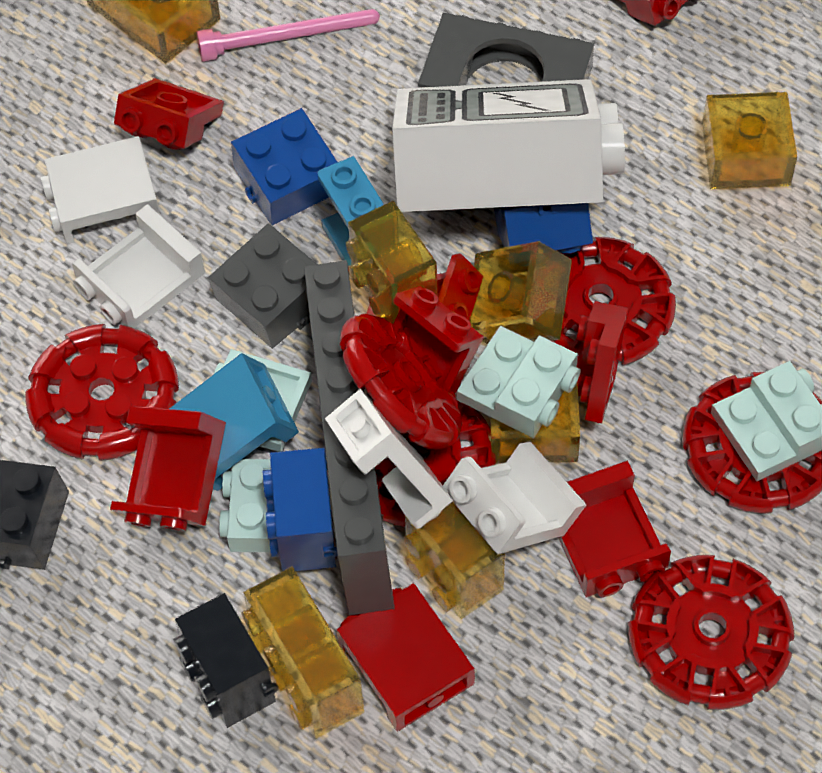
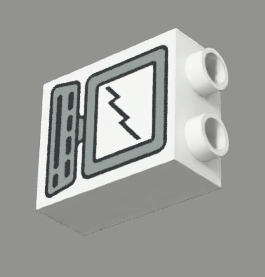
[392,79,625,212]

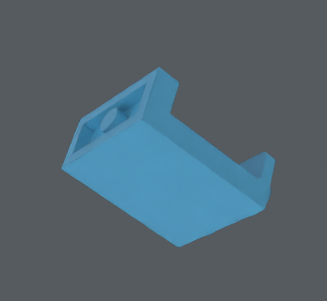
[318,156,394,287]
[169,353,299,491]

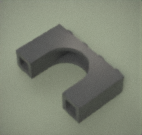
[418,12,594,88]

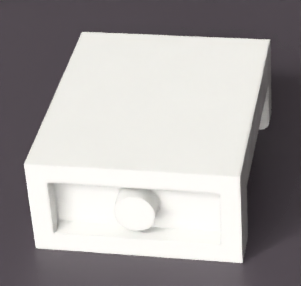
[41,136,160,244]
[72,204,205,328]
[325,389,453,529]
[443,442,587,554]

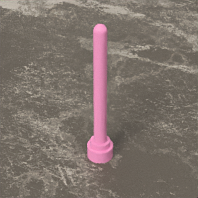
[196,9,380,62]

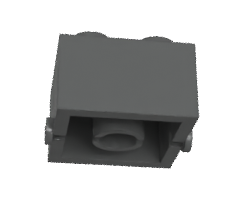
[208,223,316,349]

